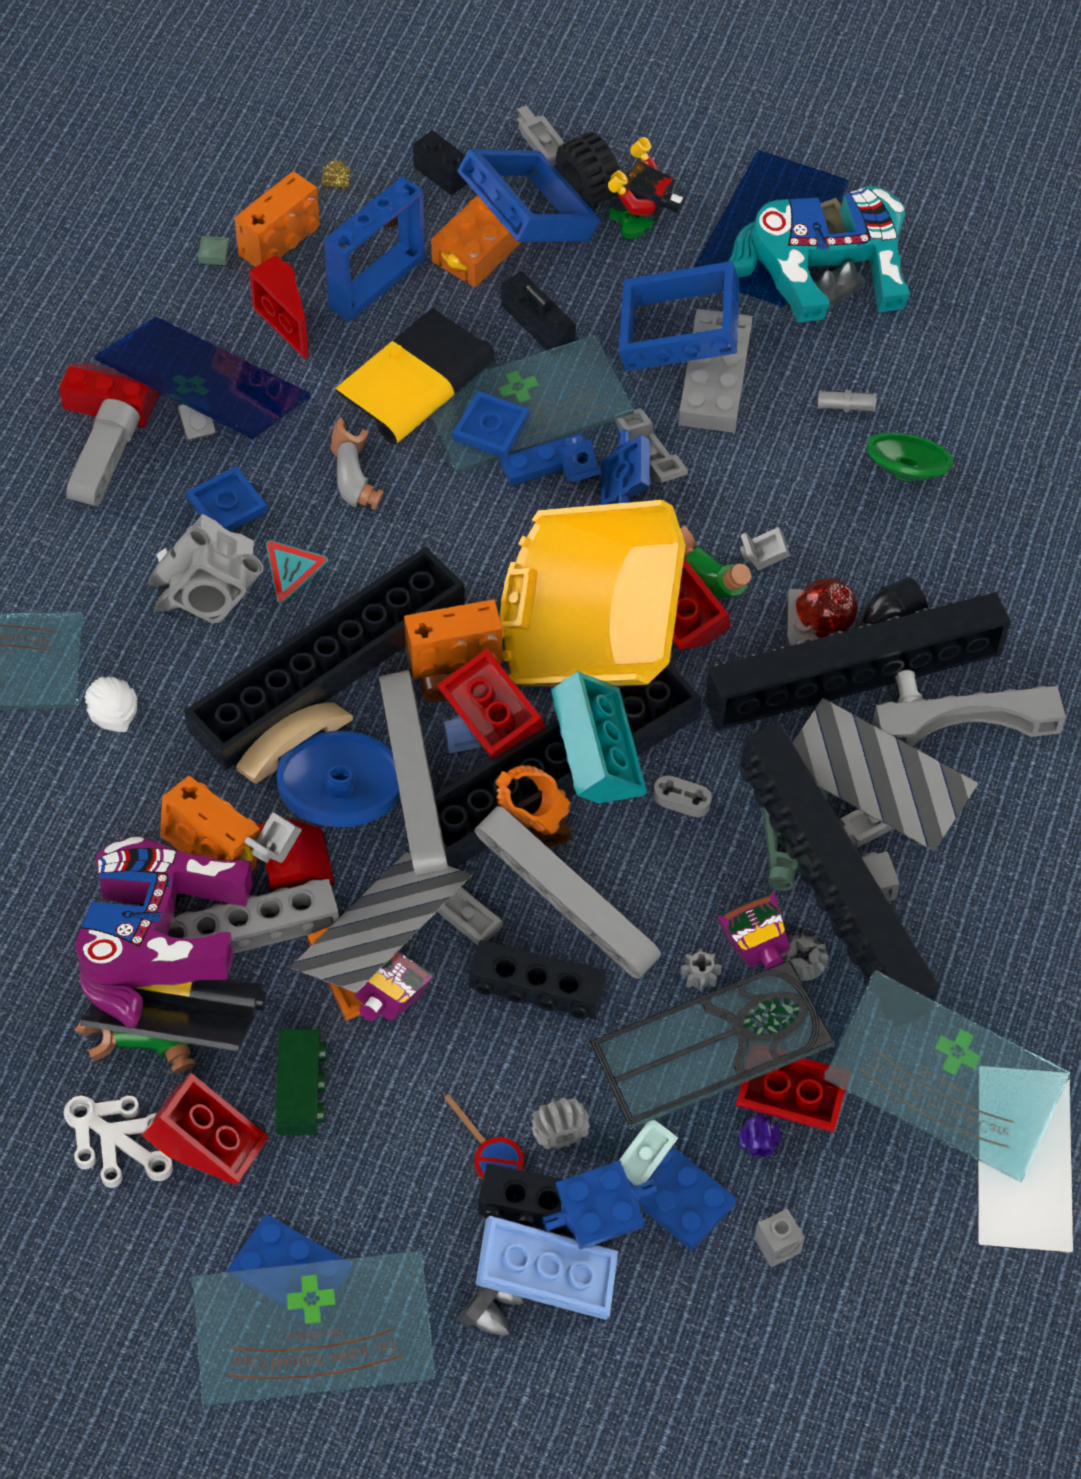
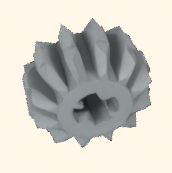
[531,1098,590,1150]

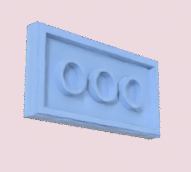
[476,1216,618,1320]

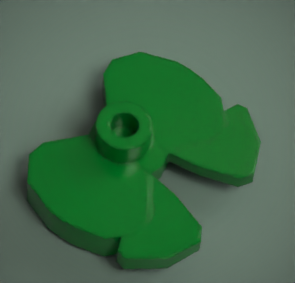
[609,205,654,239]

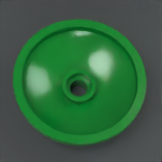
[866,432,954,482]

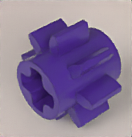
[739,1116,781,1158]

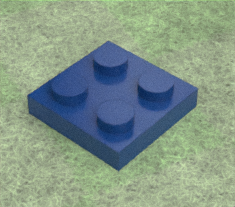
[452,391,530,459]
[186,466,268,532]

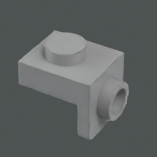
[177,397,216,441]
[740,527,790,571]
[244,812,302,863]

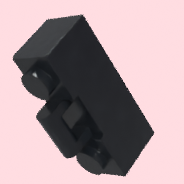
[501,271,576,357]

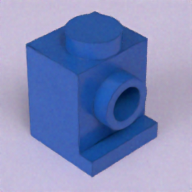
[558,435,601,482]

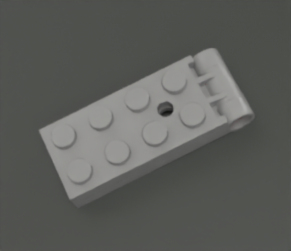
[678,308,753,433]

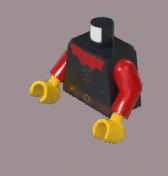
[608,137,684,220]

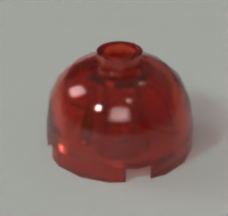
[796,577,858,638]

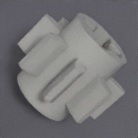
[680,949,722,992]

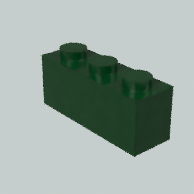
[275,1029,327,1135]

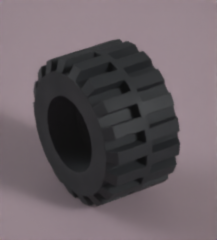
[556,131,620,208]

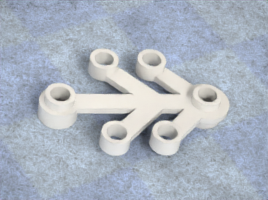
[64,1095,173,1188]

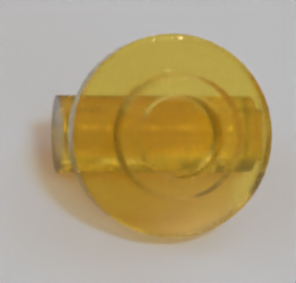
[321,161,350,188]

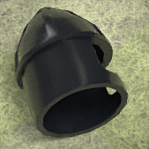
[863,577,928,624]

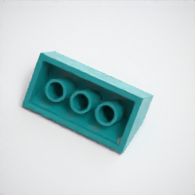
[551,671,647,803]

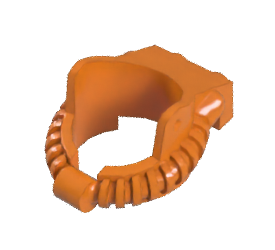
[495,765,571,835]

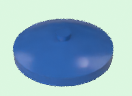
[277,731,400,827]

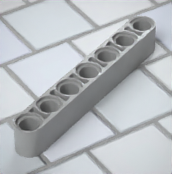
[475,806,661,979]

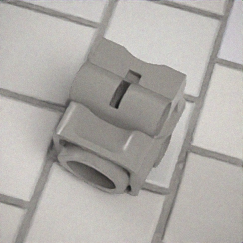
[156,514,263,623]

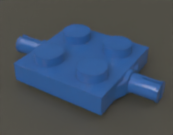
[601,429,650,505]
[542,1161,657,1250]

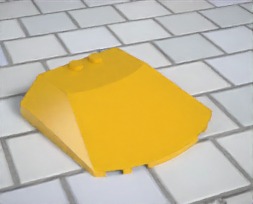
[500,500,686,686]

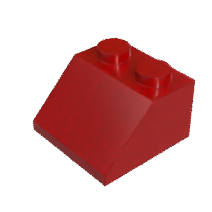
[257,818,334,893]

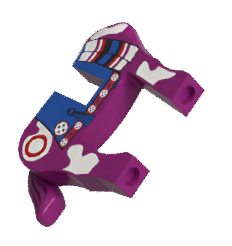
[76,836,253,1029]

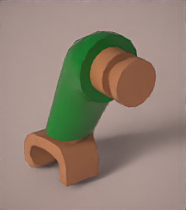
[680,525,751,598]
[75,1022,195,1074]

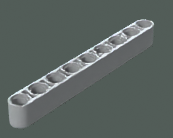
[379,669,448,877]

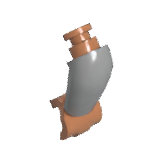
[330,417,384,511]

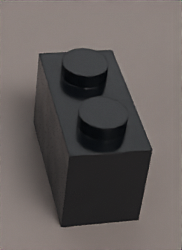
[413,130,468,196]

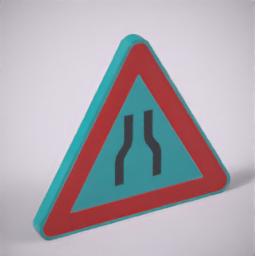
[266,540,328,604]

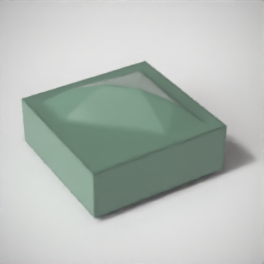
[198,236,230,265]

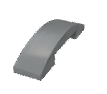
[615,408,688,483]

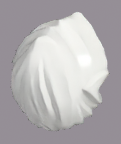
[84,676,138,732]

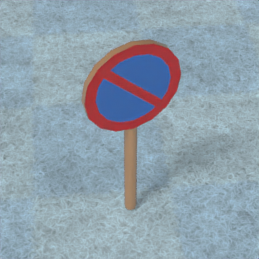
[444,1094,524,1180]

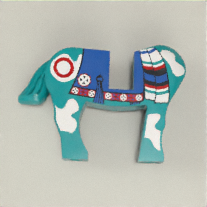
[729,186,910,323]

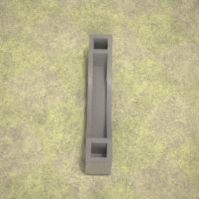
[873,686,1066,747]

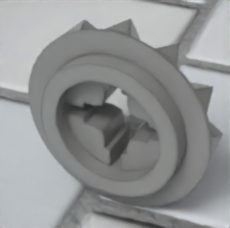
[781,931,829,981]

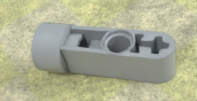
[66,399,140,506]

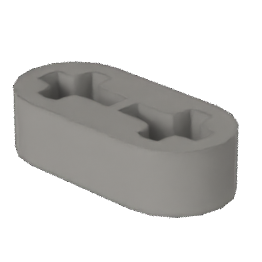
[653,775,712,817]

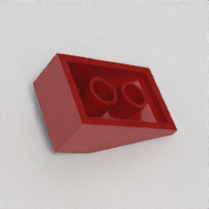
[249,255,309,359]
[437,648,545,760]
[141,1073,269,1185]

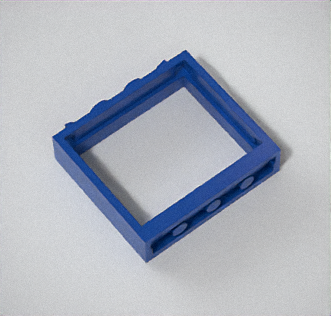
[457,149,601,242]
[324,176,425,322]
[619,261,740,371]

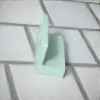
[619,1117,678,1186]

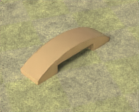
[236,702,353,784]

